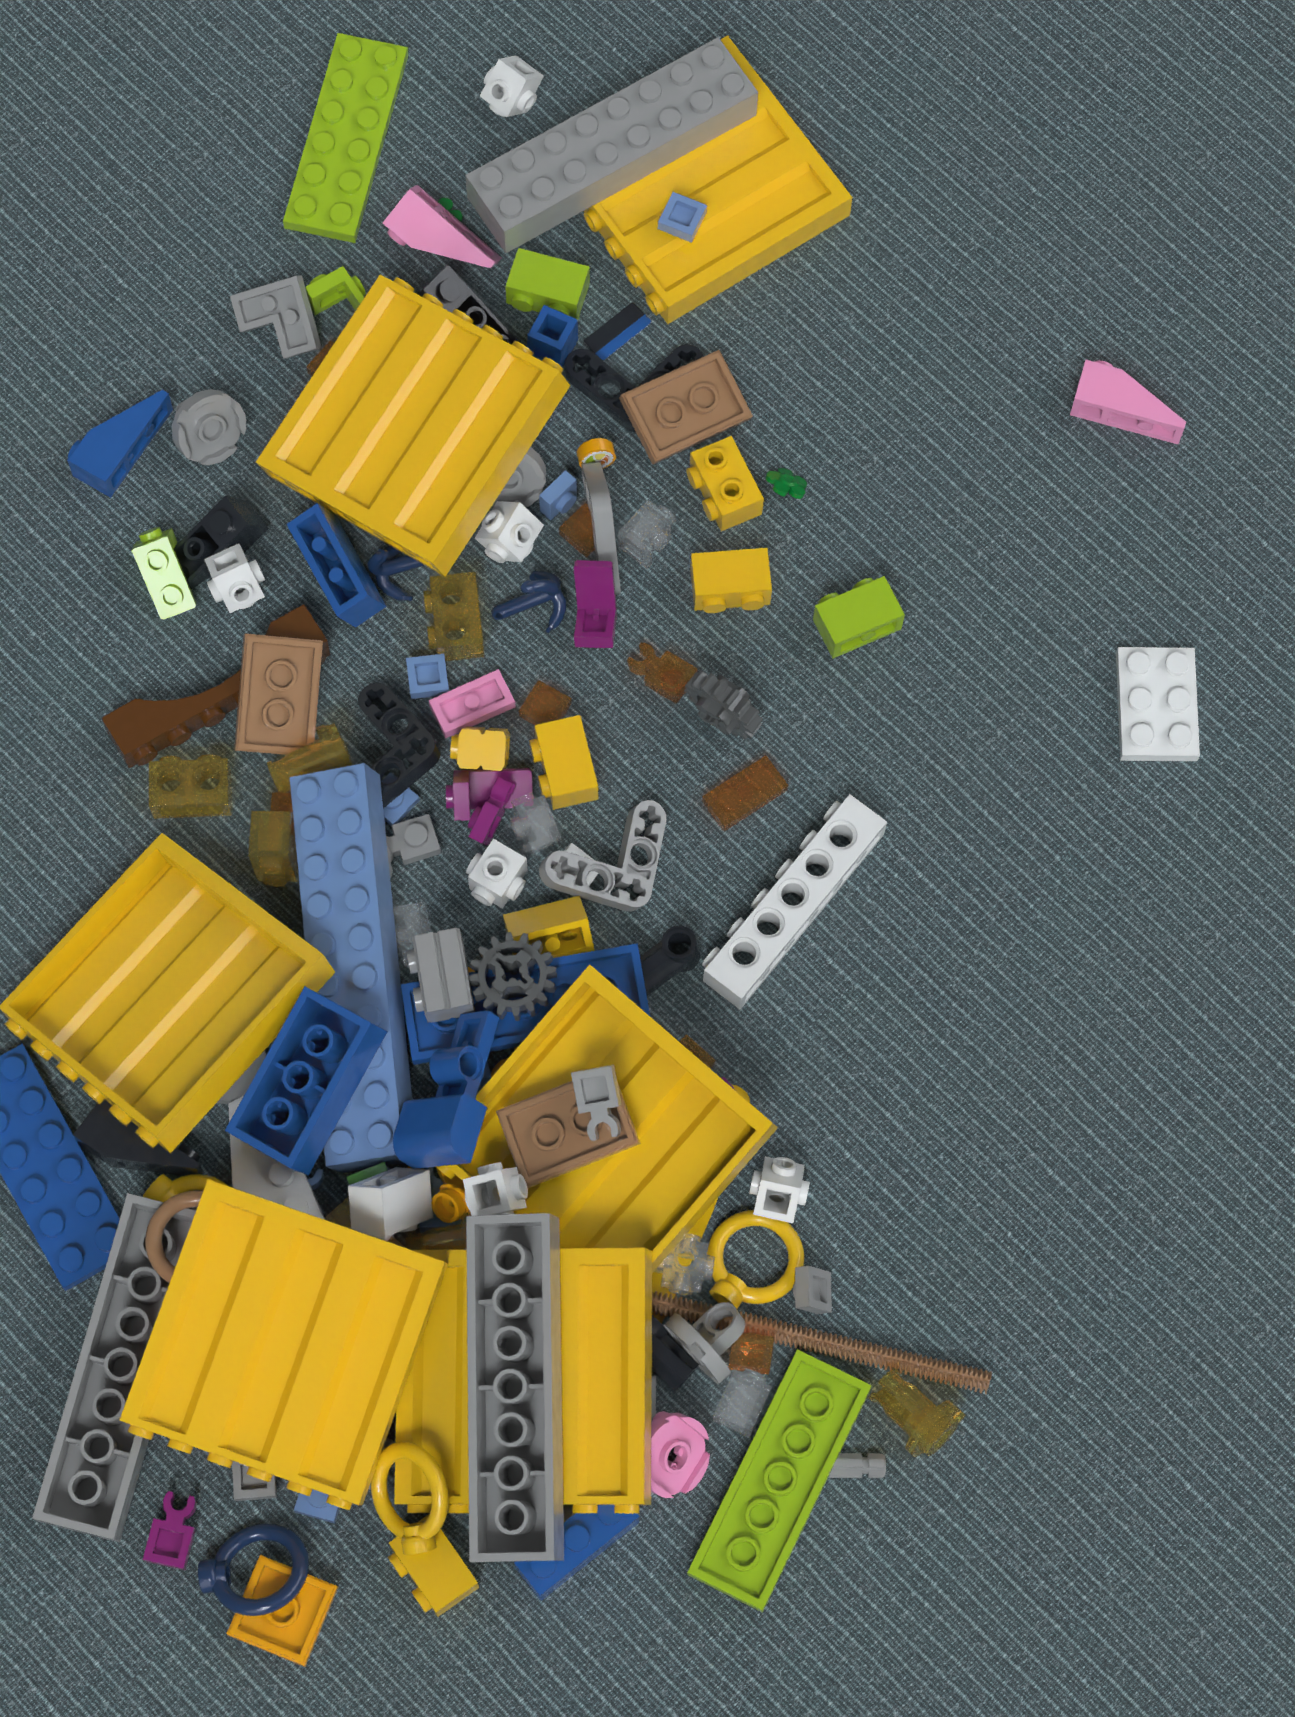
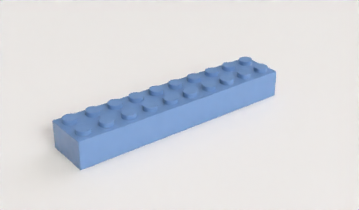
[290,763,412,1173]

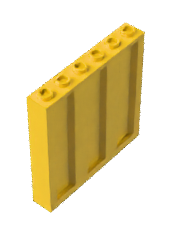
[584,35,853,324]
[256,275,570,577]
[0,833,335,1153]
[436,964,778,1273]
[119,1179,448,1510]
[394,1247,652,1514]

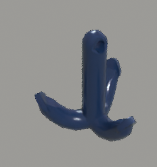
[368,546,425,601]
[491,571,566,633]

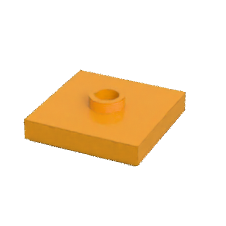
[226,1555,338,1667]

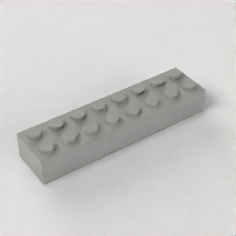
[465,37,758,253]
[32,1193,196,1543]
[466,1213,564,1562]

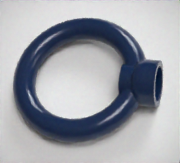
[198,1523,309,1616]

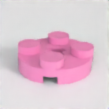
[651,1411,710,1498]

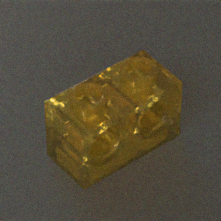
[423,572,484,661]
[149,754,232,819]

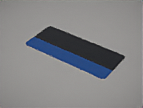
[584,303,651,360]

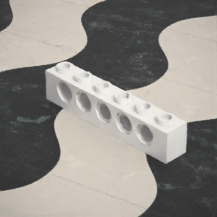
[702,794,887,1010]

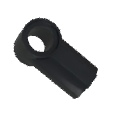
[640,925,701,996]
[652,1315,699,1392]

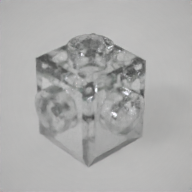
[655,1234,715,1295]

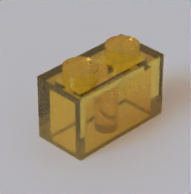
[248,811,298,887]

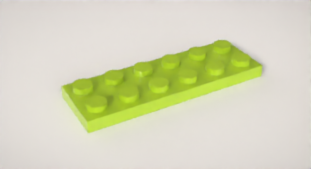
[283,33,409,243]
[687,1349,872,1613]

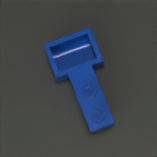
[393,1010,499,1169]

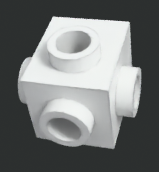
[480,55,544,117]
[475,501,544,563]
[204,543,265,613]
[466,839,528,909]
[749,1156,810,1223]
[463,1162,528,1216]

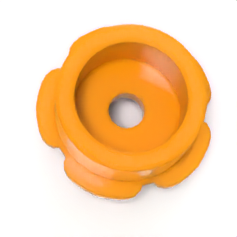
[431,1183,470,1223]

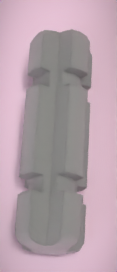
[829,1453,886,1478]

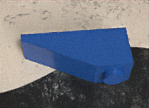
[67,390,173,498]

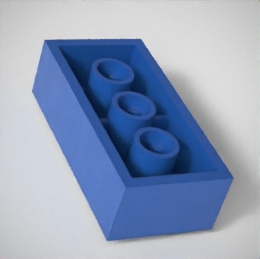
[225,986,388,1175]

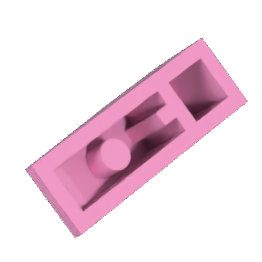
[383,185,502,268]
[1070,360,1186,444]

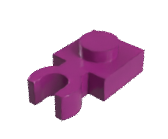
[468,777,516,846]
[143,1491,197,1571]

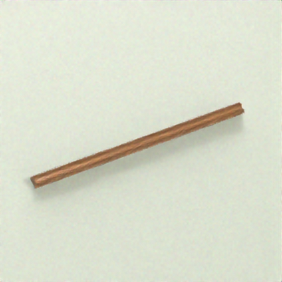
[652,1291,992,1394]

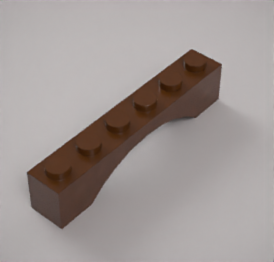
[101,604,330,768]

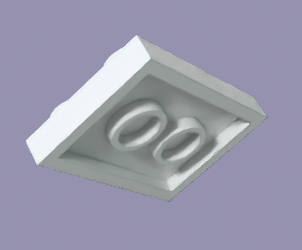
[1116,647,1200,761]

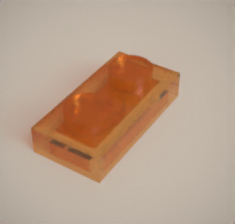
[702,755,788,832]

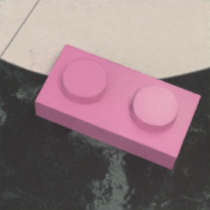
[429,669,516,739]

